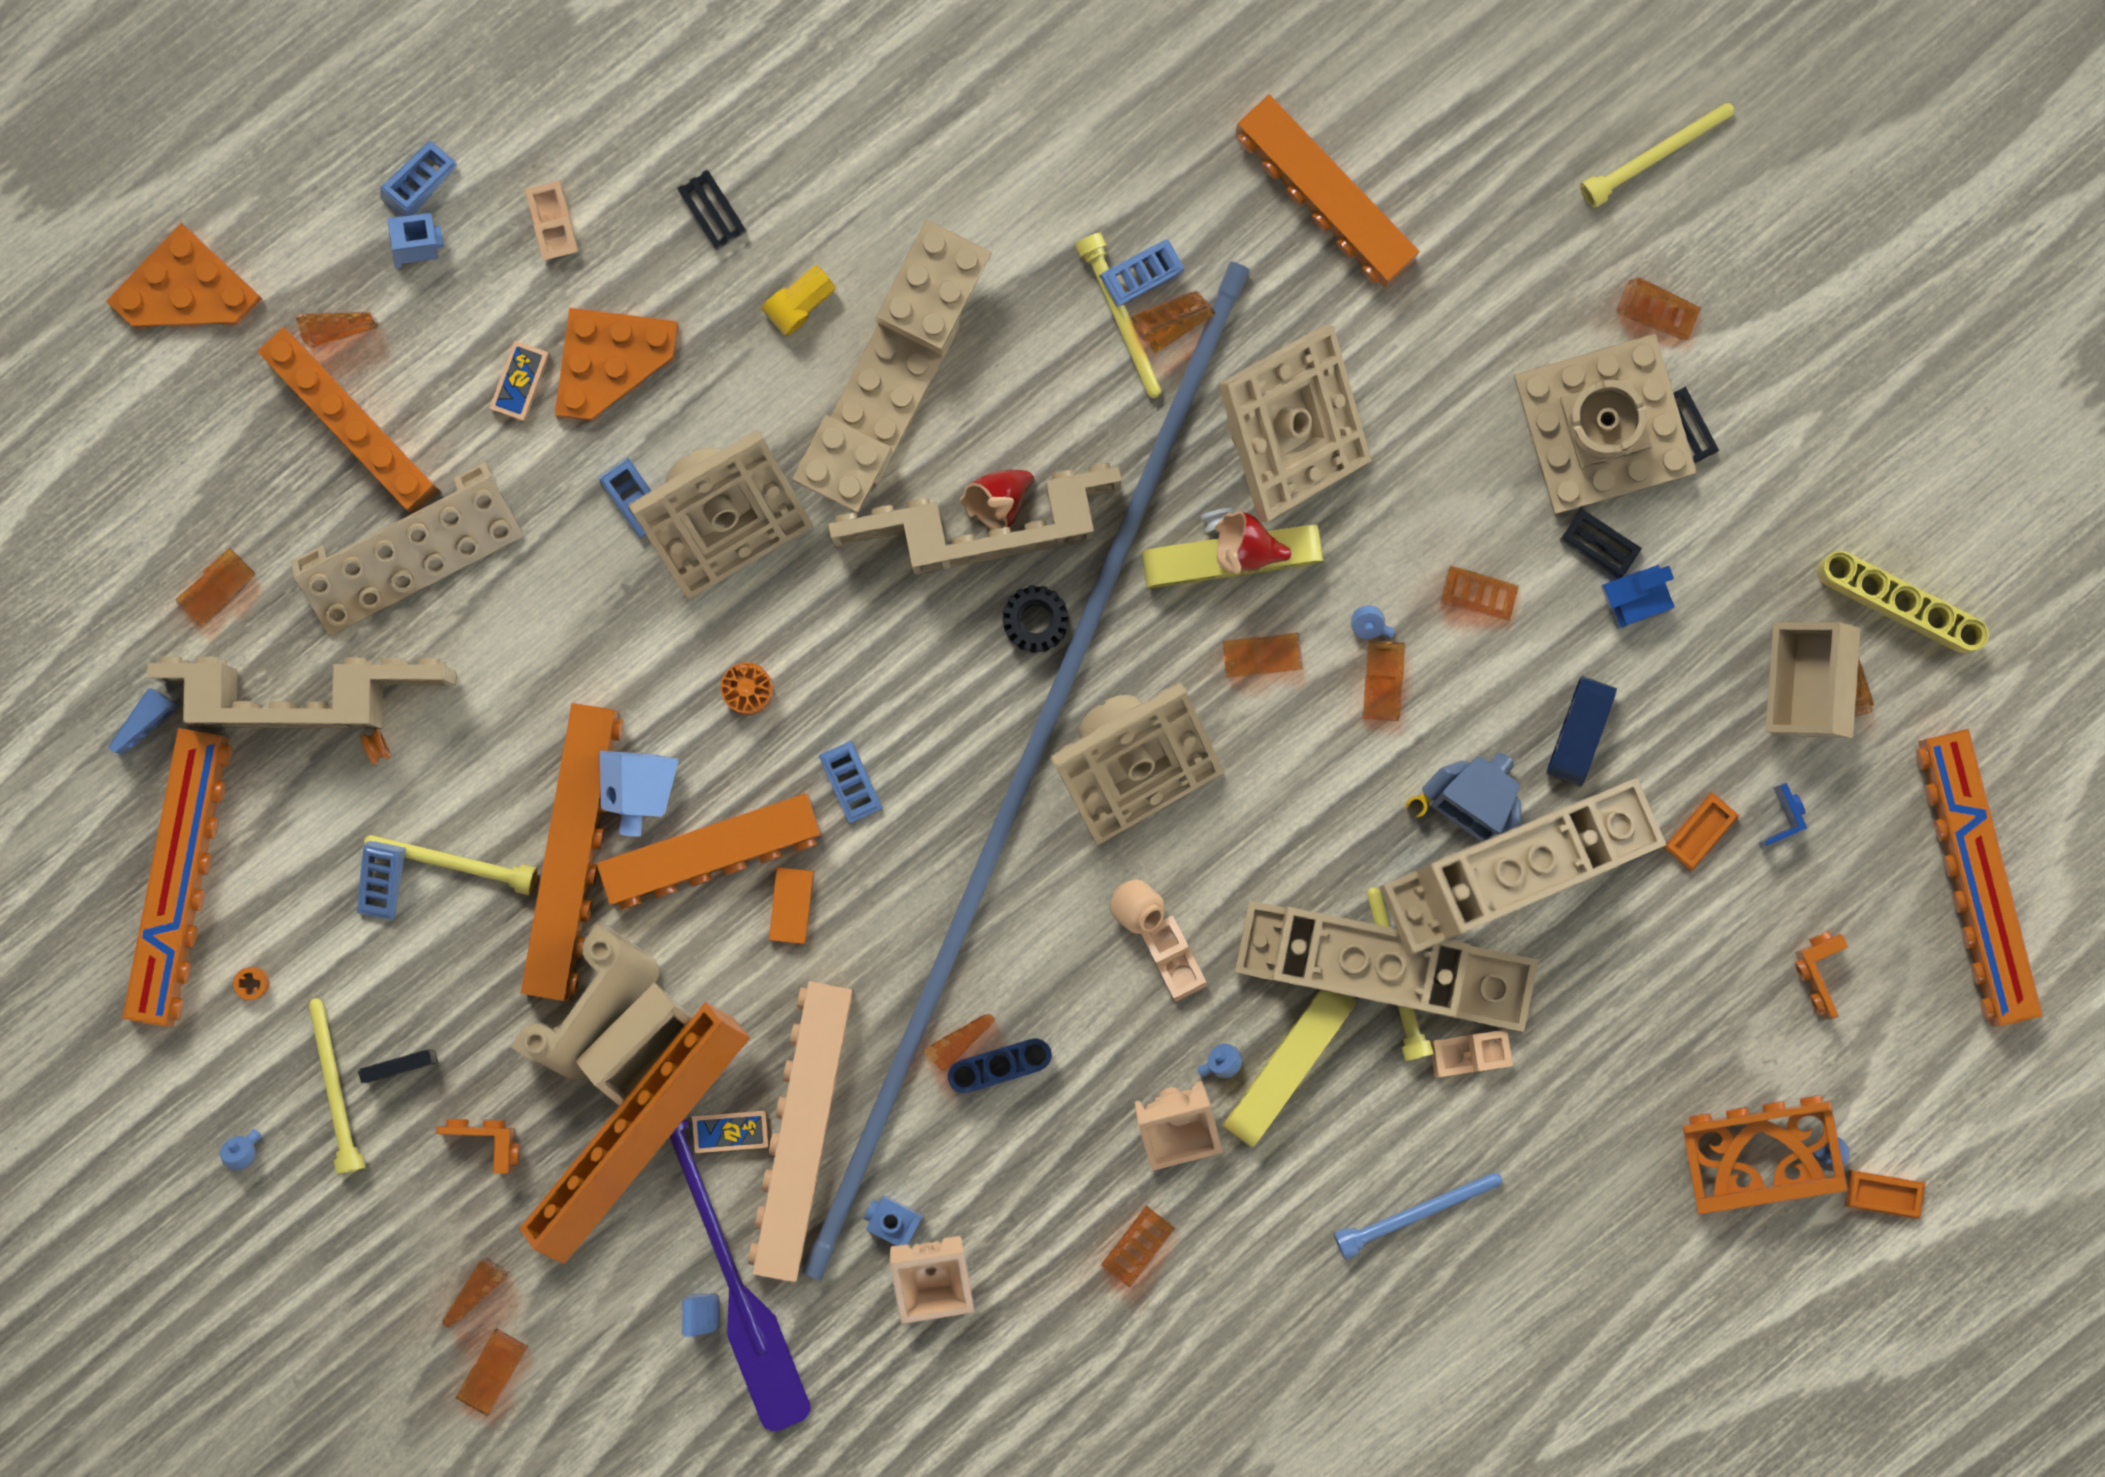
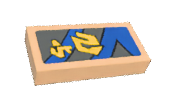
[489,340,550,422]
[692,1110,769,1153]

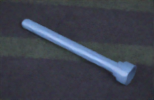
[1333,1173,1502,1260]

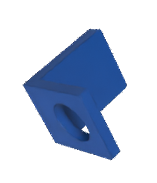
[1759,783,1807,847]

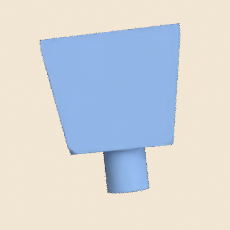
[600,750,678,837]

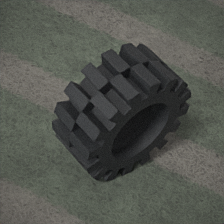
[1003,585,1069,653]

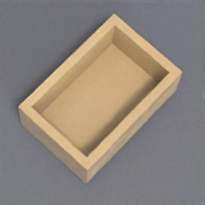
[1765,622,1861,738]
[575,982,693,1106]

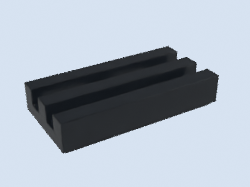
[677,169,747,251]
[1673,387,1720,464]
[1560,508,1642,579]
[358,1049,438,1084]

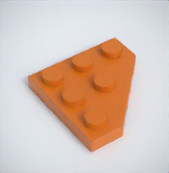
[106,223,263,328]
[555,307,679,421]

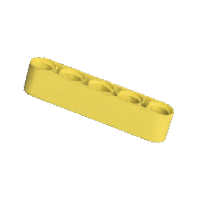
[1141,525,1324,588]
[1817,551,1989,654]
[1222,989,1357,1148]

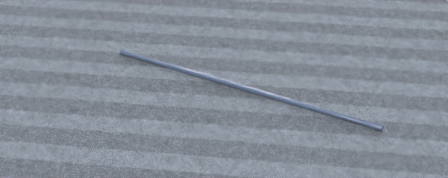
[801,262,1250,1280]

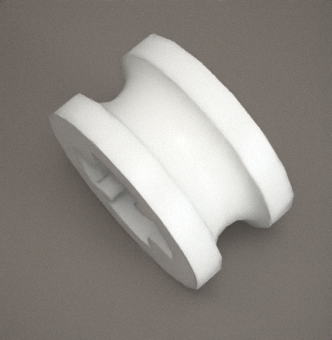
[1201,507,1233,534]

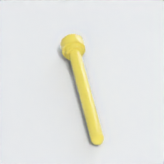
[1580,103,1735,208]
[1075,232,1162,399]
[364,835,538,896]
[1367,887,1434,1062]
[309,998,366,1175]

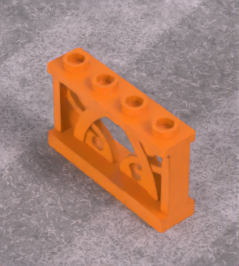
[1682,1095,1848,1215]

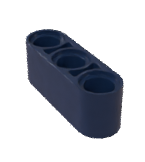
[1546,676,1617,787]
[948,1038,1052,1093]

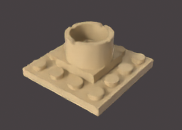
[1218,325,1372,521]
[1514,333,1697,515]
[628,429,814,600]
[1050,682,1224,846]

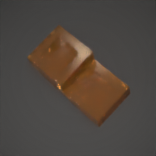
[176,548,255,629]
[1222,633,1303,678]
[1362,640,1405,721]
[456,1328,528,1417]

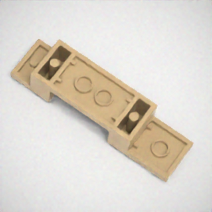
[792,219,992,514]
[828,463,1122,575]
[147,656,456,729]
[1379,778,1666,955]
[1234,900,1538,1032]

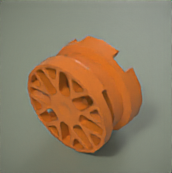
[720,662,774,715]

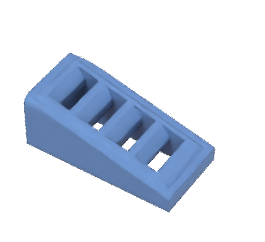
[380,140,457,217]
[1100,239,1184,307]
[598,457,651,539]
[108,688,180,755]
[819,741,883,824]
[357,840,406,920]
[682,1293,719,1337]

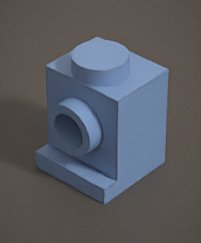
[387,213,444,268]
[863,1195,923,1246]

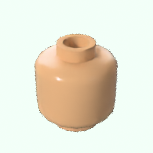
[1110,879,1165,934]

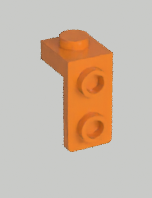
[1794,930,1848,1020]
[436,1119,521,1174]

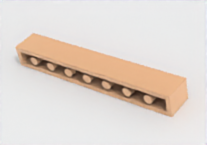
[748,981,854,1282]

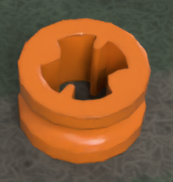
[360,728,391,765]
[233,967,270,1000]

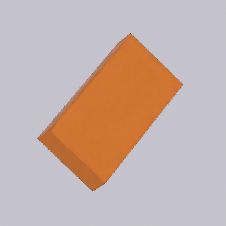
[1662,792,1740,871]
[769,867,814,944]
[1844,1170,1925,1219]

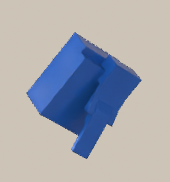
[1601,565,1675,630]

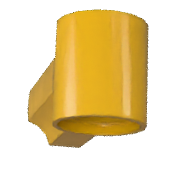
[761,264,837,337]

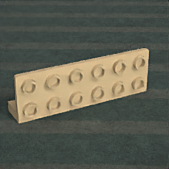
[291,462,523,635]

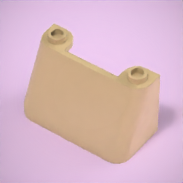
[510,923,659,1080]

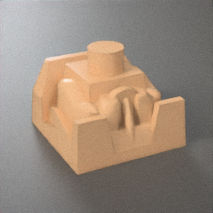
[1135,1081,1223,1171]
[890,1236,975,1324]

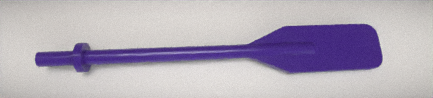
[670,1120,810,1431]

